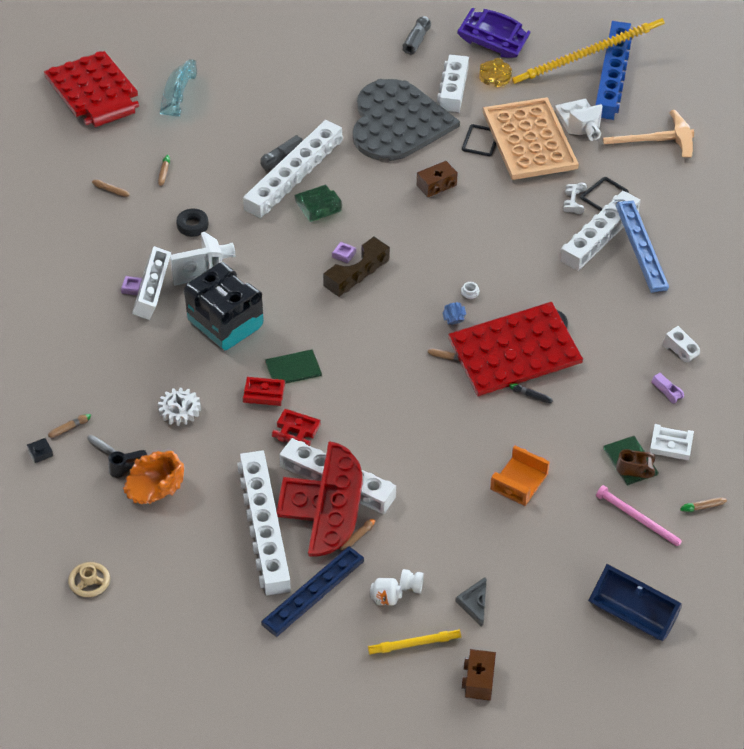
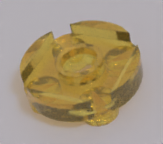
[479,58,512,87]

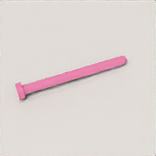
[596,485,682,546]

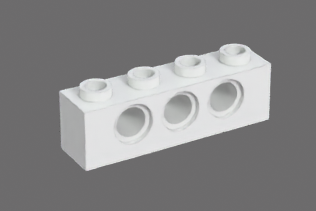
[437,55,469,113]
[132,246,171,320]

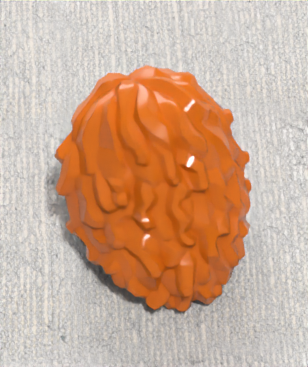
[123,451,185,504]

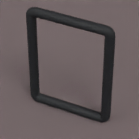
[462,124,496,156]
[580,177,629,211]

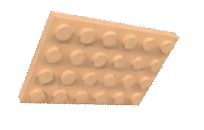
[483,97,579,180]

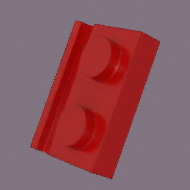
[243,377,285,406]

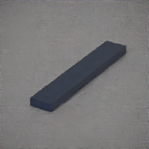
[261,546,364,638]

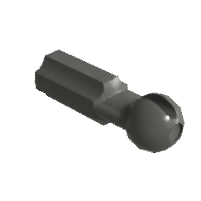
[402,16,431,55]
[260,135,303,170]

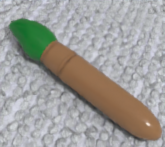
[158,155,170,186]
[680,497,727,512]

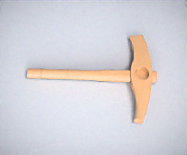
[603,110,694,158]

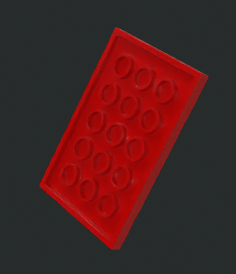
[448,302,583,397]

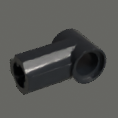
[108,450,147,478]

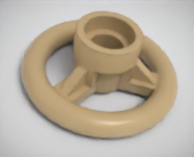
[68,562,110,597]

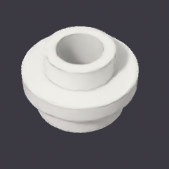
[461,282,480,299]

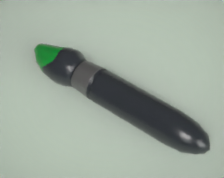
[509,383,553,403]

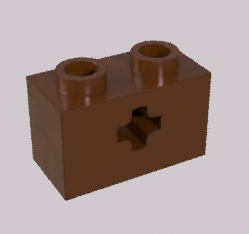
[416,161,458,198]
[461,649,496,701]

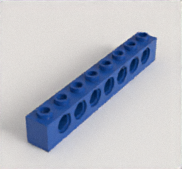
[595,21,632,120]

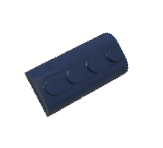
[588,564,682,641]

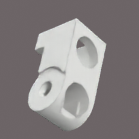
[662,326,700,363]

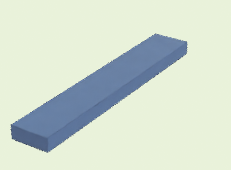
[616,200,669,293]

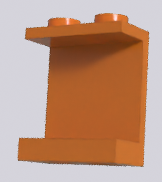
[490,445,550,506]

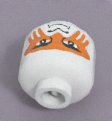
[370,578,402,606]

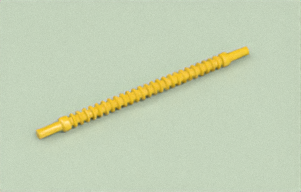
[512,18,665,84]

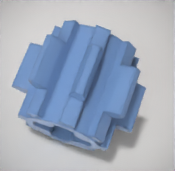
[442,302,466,325]

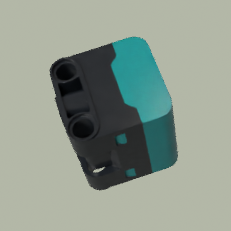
[184,262,264,350]

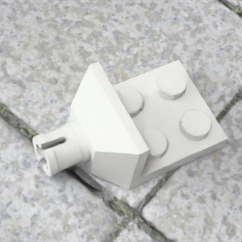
[554,99,603,141]
[170,232,236,286]

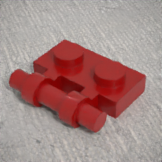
[272,409,321,446]

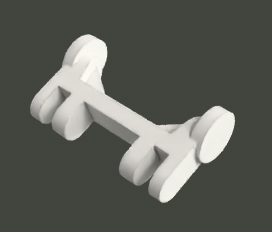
[563,182,587,214]

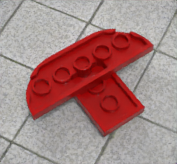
[276,441,363,557]

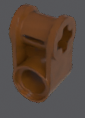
[616,449,655,478]

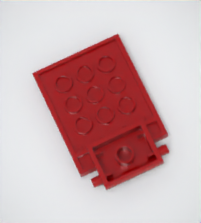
[44,51,139,127]

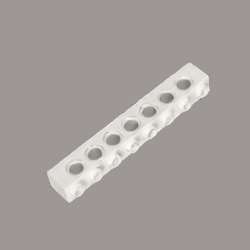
[243,120,343,218]
[237,450,291,596]

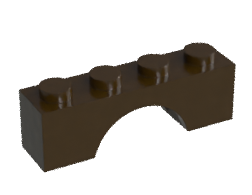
[323,236,390,297]

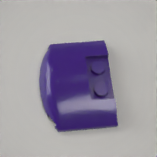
[457,8,531,58]

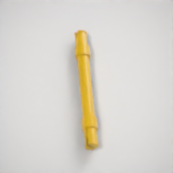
[368,629,461,655]

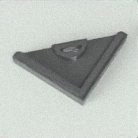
[455,577,487,626]

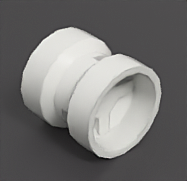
[400,569,424,594]

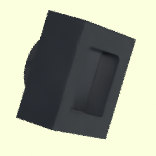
[27,438,53,463]

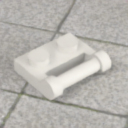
[650,424,694,460]

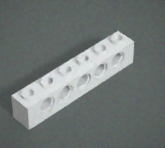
[560,191,640,271]
[280,438,396,514]

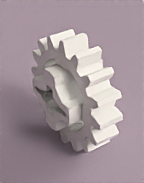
[158,387,201,426]

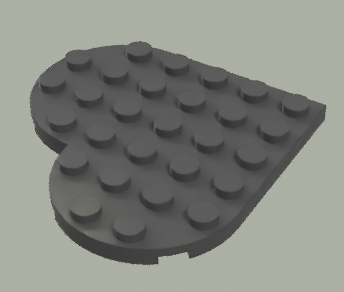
[353,79,460,161]

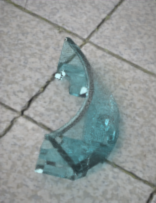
[160,59,197,117]

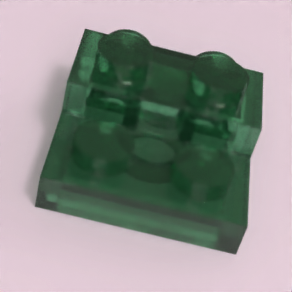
[294,184,342,222]

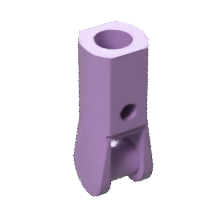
[651,373,684,404]

